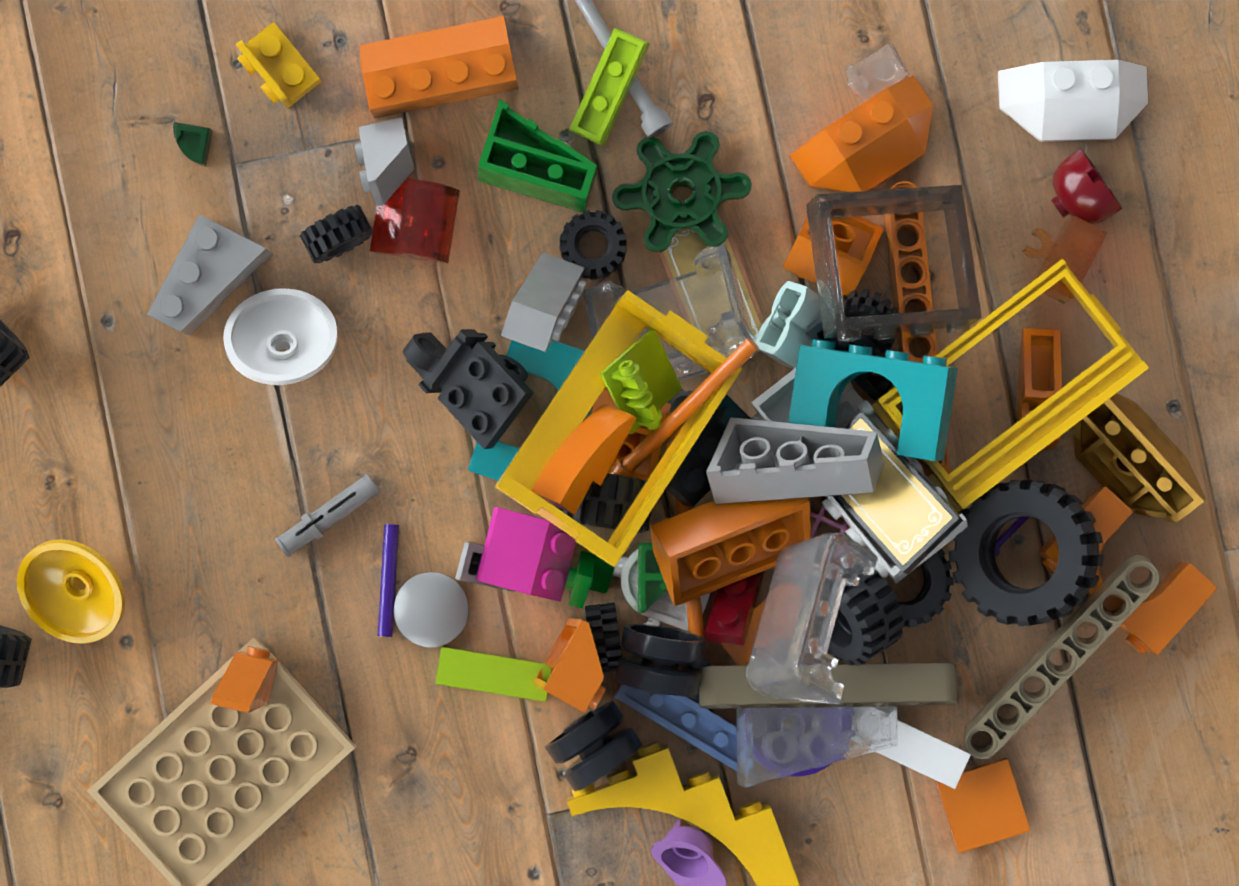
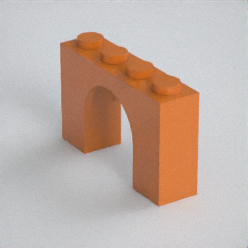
[1037,486,1217,655]

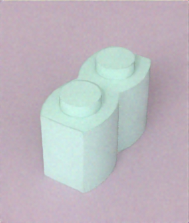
[755,281,832,369]

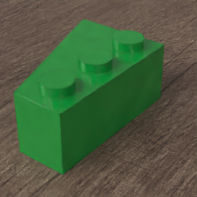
[477,99,597,213]

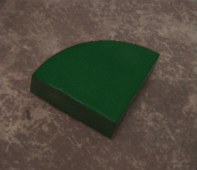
[173,122,213,167]

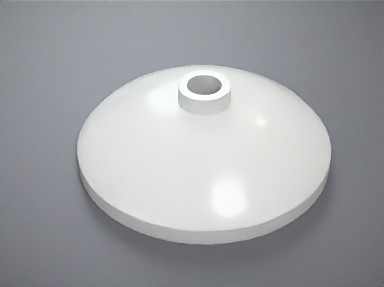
[223,289,338,385]

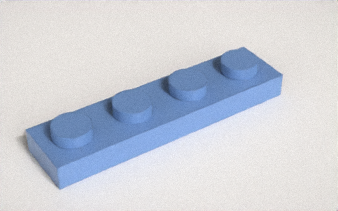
[615,684,754,776]

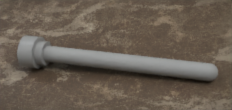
[575,0,674,138]

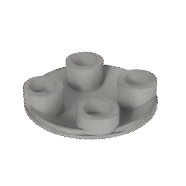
[394,572,469,647]

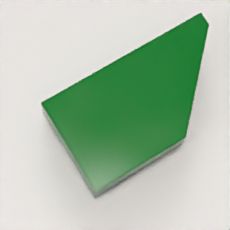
[638,543,667,613]

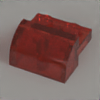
[369,178,460,263]

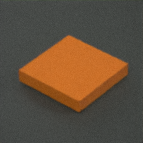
[935,758,1030,853]

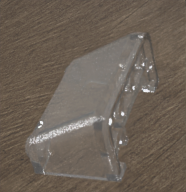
[583,244,757,381]
[746,533,878,704]

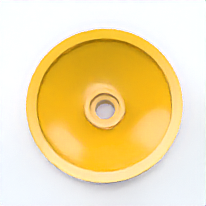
[17,539,125,644]

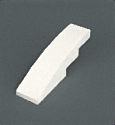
[849,706,971,789]

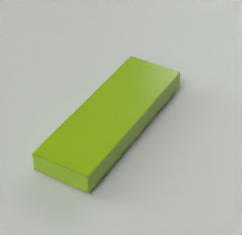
[569,27,650,146]
[435,647,551,702]

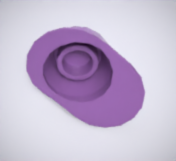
[651,819,727,886]

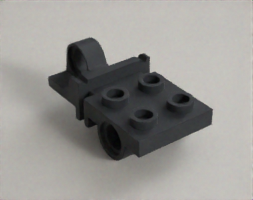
[403,329,534,449]

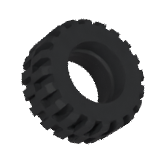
[949,480,1104,626]

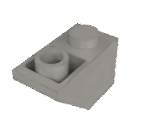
[355,117,415,206]

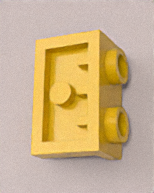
[236,21,322,109]

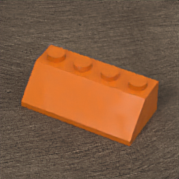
[359,16,519,118]
[650,497,811,606]
[533,618,605,713]

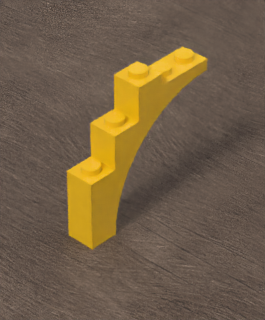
[567,742,800,886]

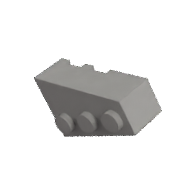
[147,214,273,336]

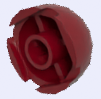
[1051,148,1123,224]

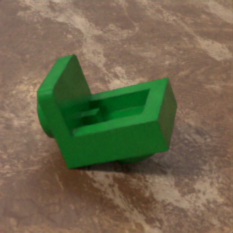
[564,551,615,609]

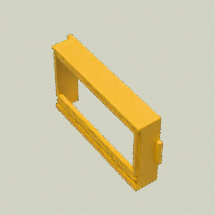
[872,258,1149,512]
[495,290,742,567]

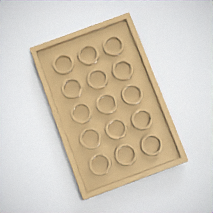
[87,637,357,886]

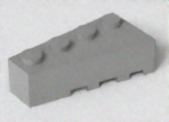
[501,252,587,352]
[706,418,884,504]

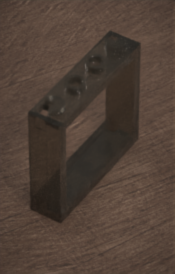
[806,185,982,343]

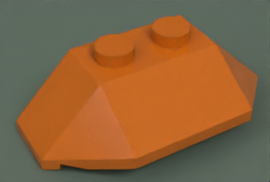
[789,75,933,195]

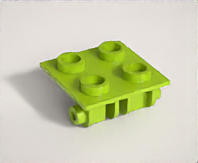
[600,328,683,434]

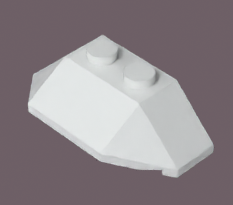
[998,60,1148,142]

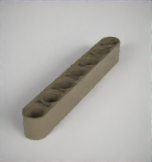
[964,555,1160,759]
[698,663,958,709]

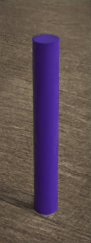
[377,524,399,637]

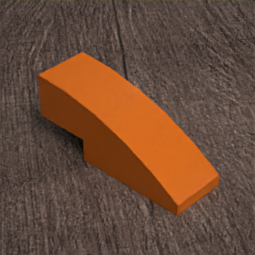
[1017,328,1062,450]
[531,404,636,515]

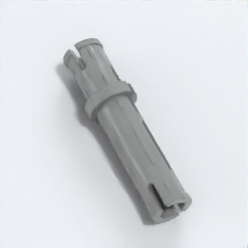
[275,473,380,557]

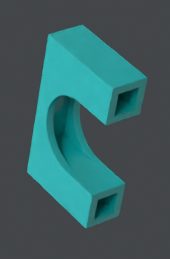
[788,339,958,461]
[467,340,593,481]

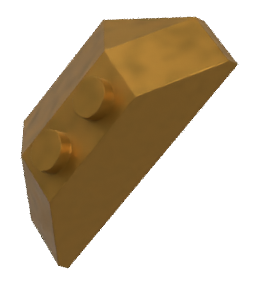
[1074,393,1206,523]

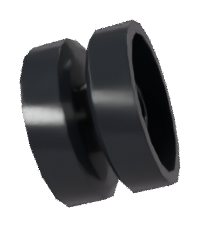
[615,624,707,696]
[545,700,643,792]

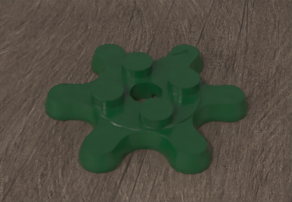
[612,131,752,253]

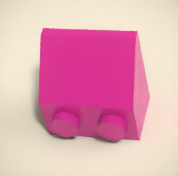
[476,507,576,602]

